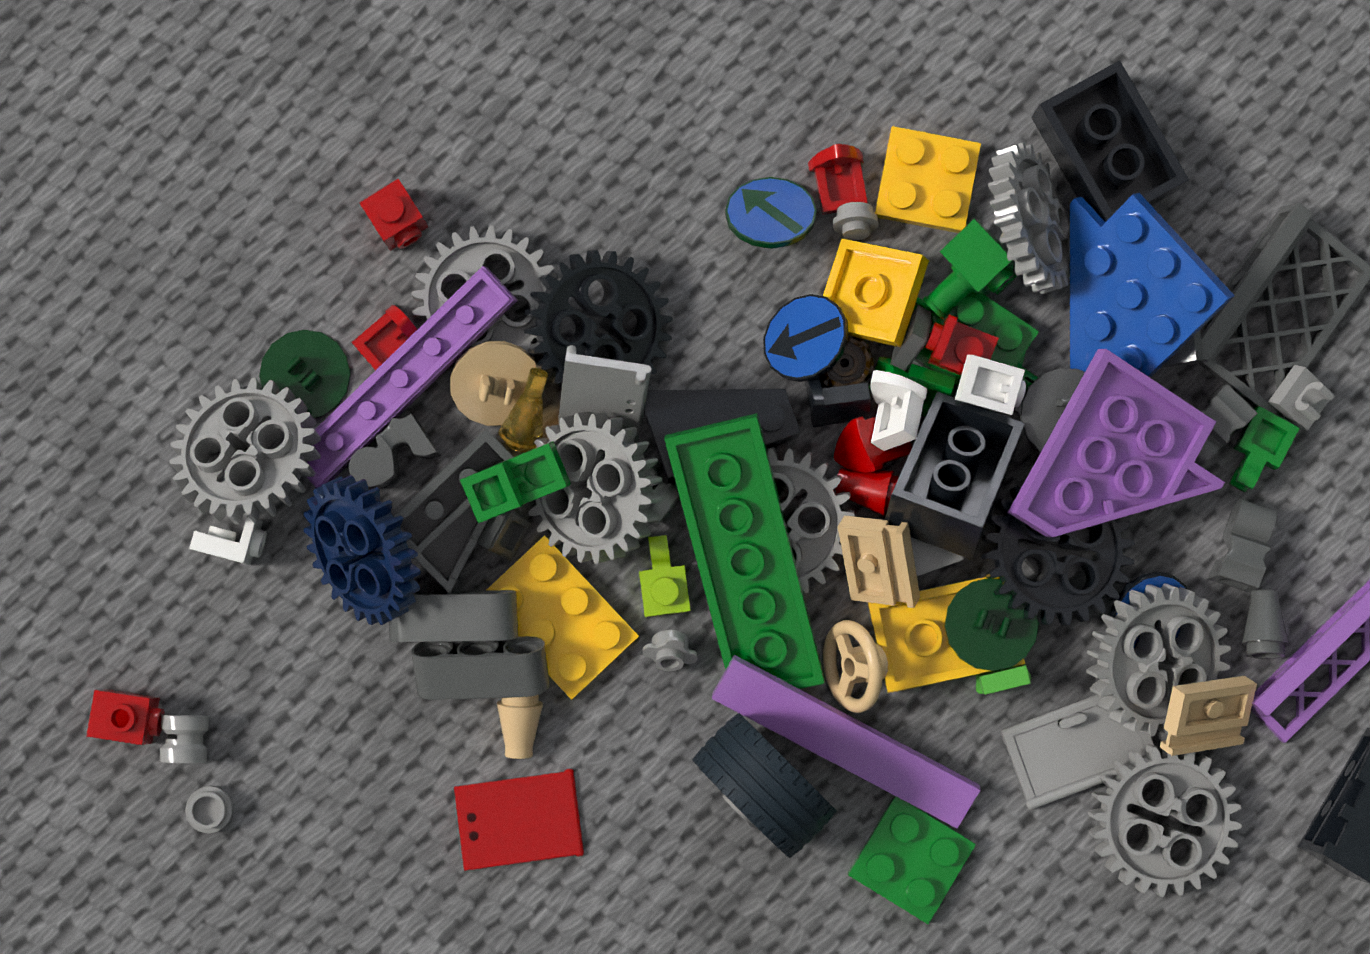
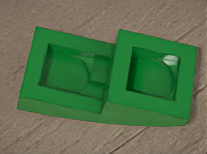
[460,441,571,523]

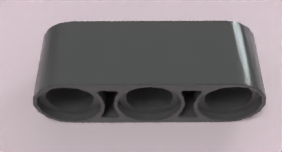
[389,590,518,642]
[411,636,550,700]

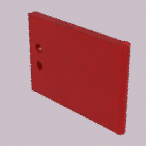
[454,769,584,871]

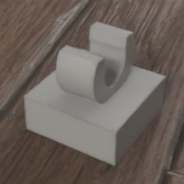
[1268,365,1335,431]

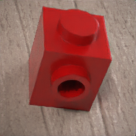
[360,178,428,251]
[86,689,165,745]

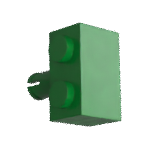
[923,219,1018,320]

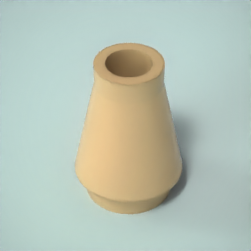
[497,695,543,759]

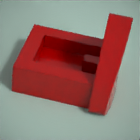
[808,144,868,215]
[351,305,418,371]
[834,417,913,472]

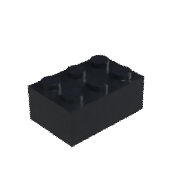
[1031,60,1189,222]
[885,392,1025,560]

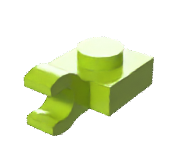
[639,535,691,617]

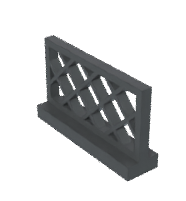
[1195,202,1370,414]

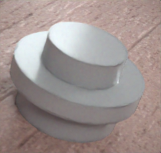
[833,202,879,240]
[185,786,233,833]

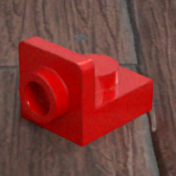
[925,314,999,376]

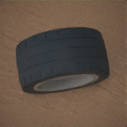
[692,713,837,858]

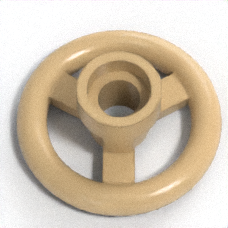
[823,620,888,713]

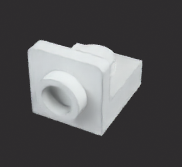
[955,354,1026,415]
[189,516,267,565]

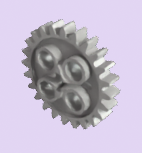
[988,142,1070,294]
[411,225,554,359]
[169,378,321,525]
[528,411,663,564]
[768,447,856,593]
[1086,583,1231,736]
[1088,744,1242,897]

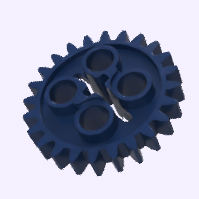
[303,475,421,625]

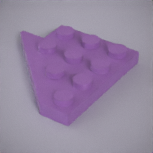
[1008,349,1225,537]

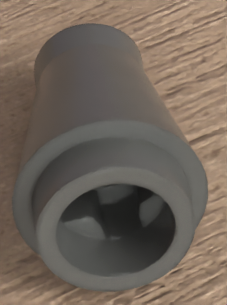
[1242,589,1289,659]

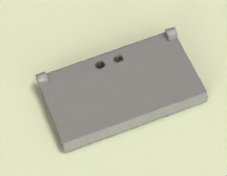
[558,345,652,442]
[1000,695,1154,810]

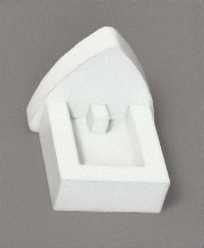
[870,370,927,451]

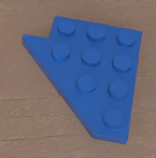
[1070,193,1235,377]

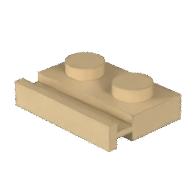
[838,515,920,608]
[1160,676,1257,756]

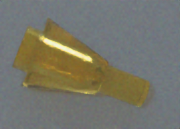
[498,368,548,452]

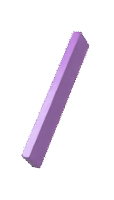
[307,266,518,488]
[712,655,980,829]

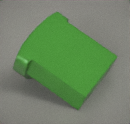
[976,665,1032,695]

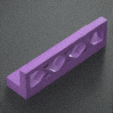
[1251,579,1370,743]

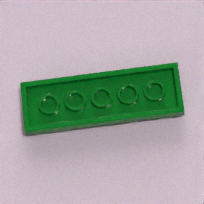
[664,413,825,689]

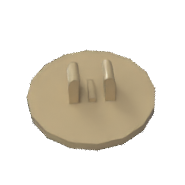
[450,341,541,426]

